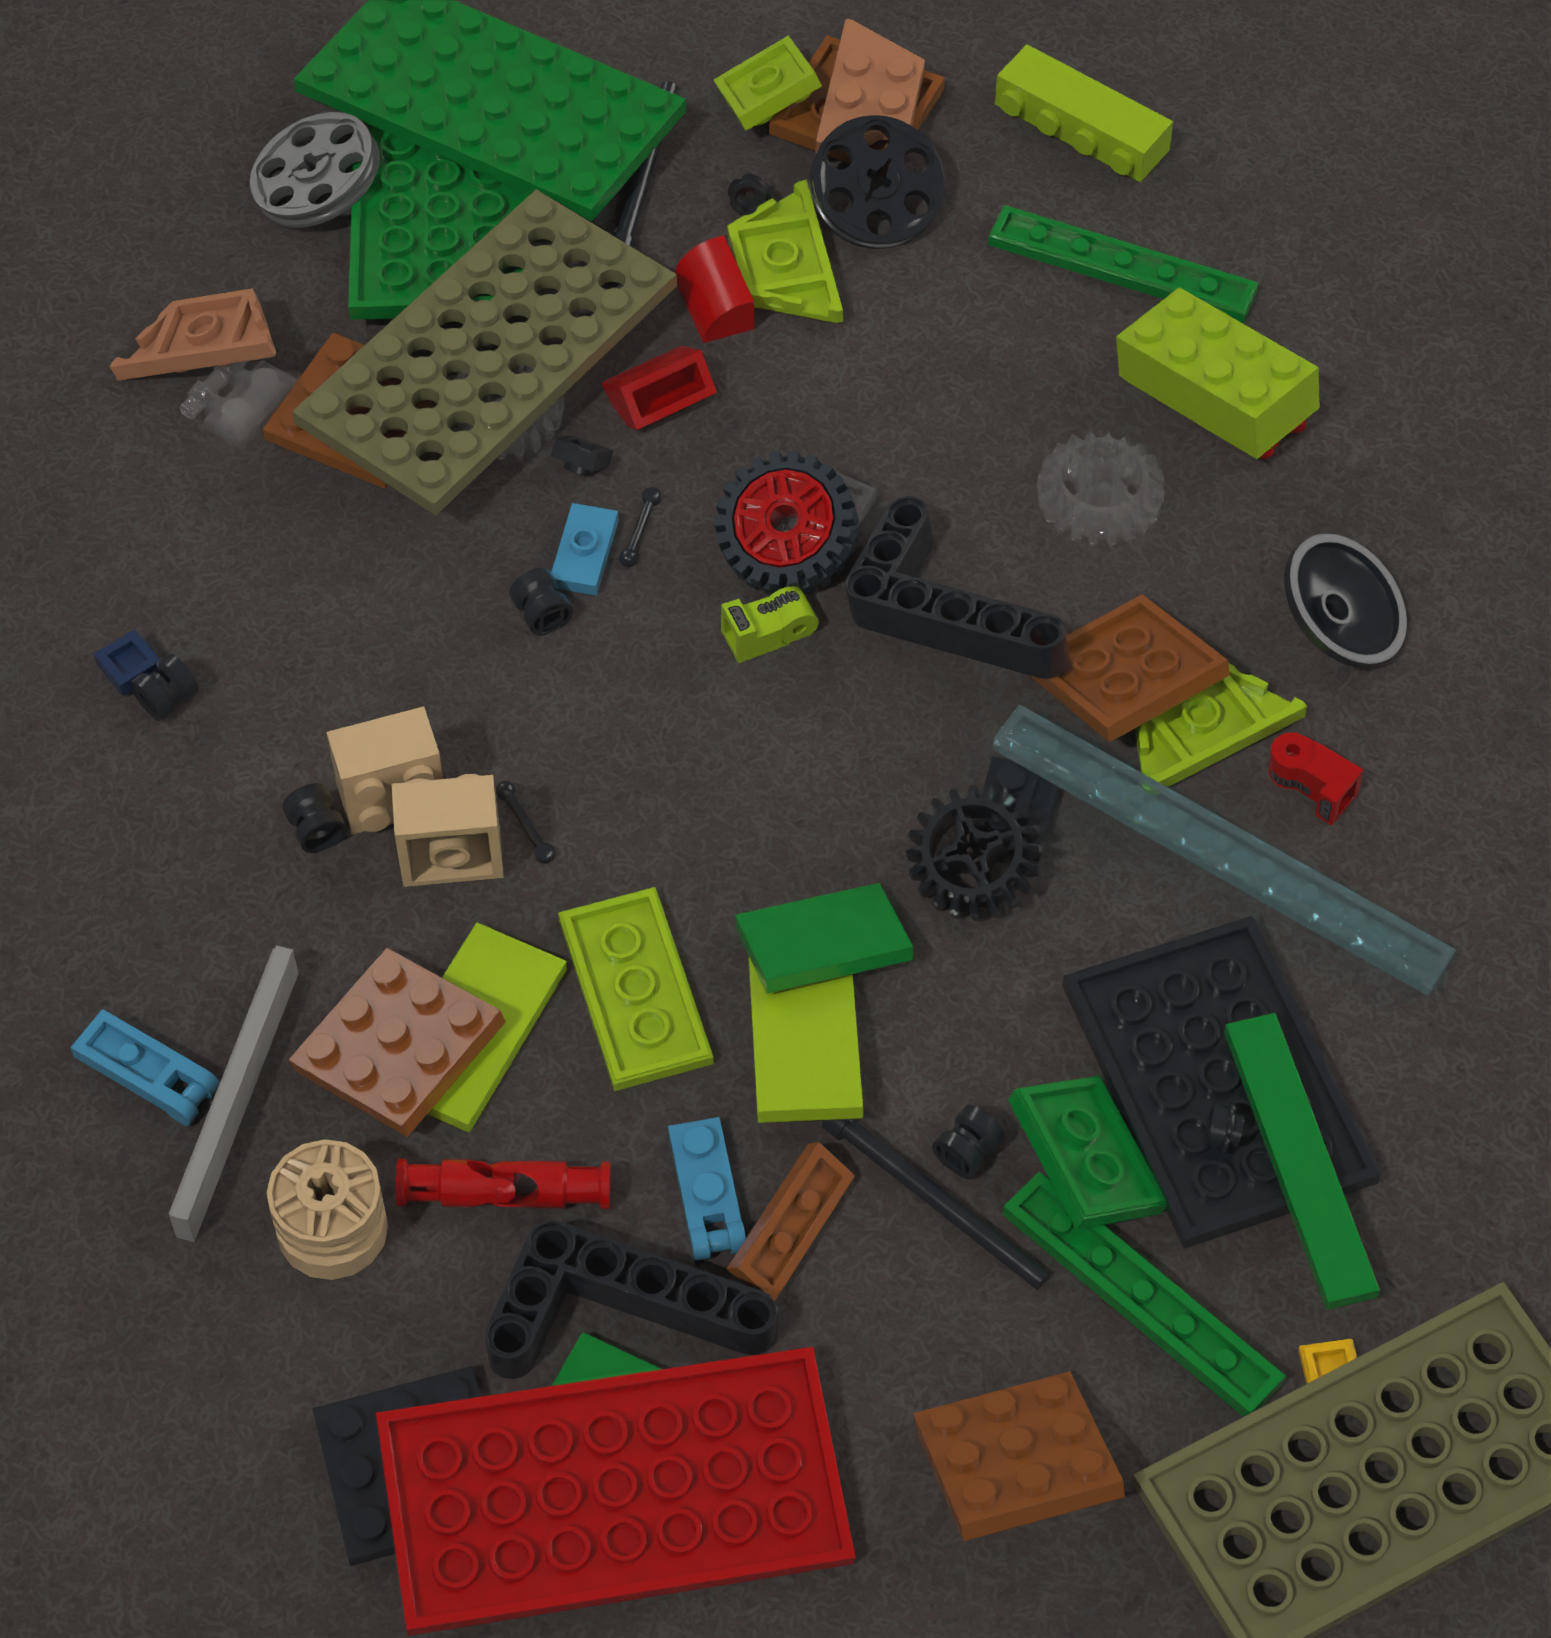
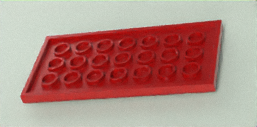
[376,1347,856,1636]

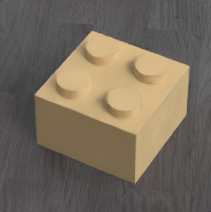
[326,706,443,834]
[392,774,504,887]

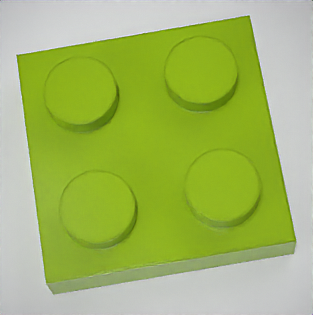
[714,35,822,131]

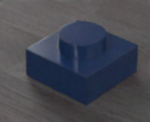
[94,629,160,696]

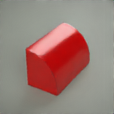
[674,235,754,343]
[601,346,717,430]

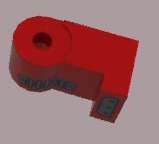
[1268,732,1364,826]

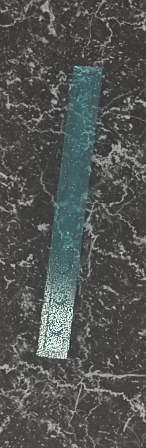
[992,704,1456,996]

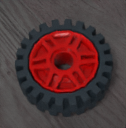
[714,451,859,595]

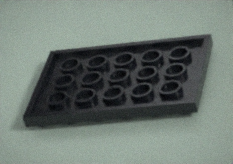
[1062,916,1381,1248]

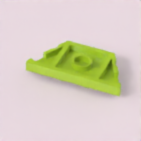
[727,180,843,323]
[1135,663,1307,797]

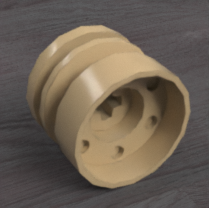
[266,1139,389,1280]

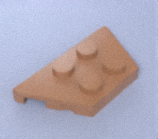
[815,19,925,154]
[110,288,276,381]

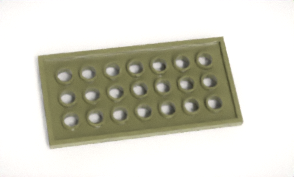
[292,190,677,516]
[1131,1282,1551,1638]

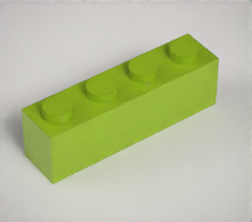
[995,44,1173,182]

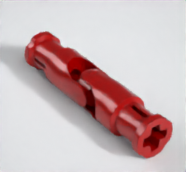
[395,1158,611,1209]

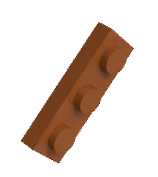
[727,1142,855,1301]

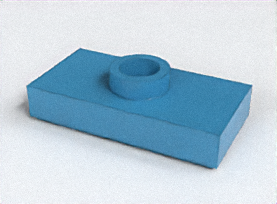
[551,503,619,596]

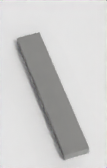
[169,946,299,1242]

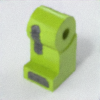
[721,586,819,663]

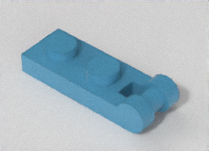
[71,1009,220,1126]
[668,1117,746,1261]

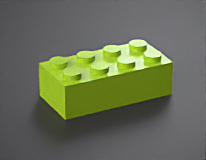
[1116,287,1320,459]

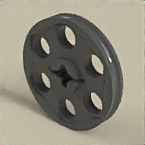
[250,112,380,228]

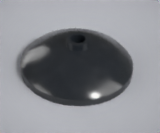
[1284,534,1407,668]

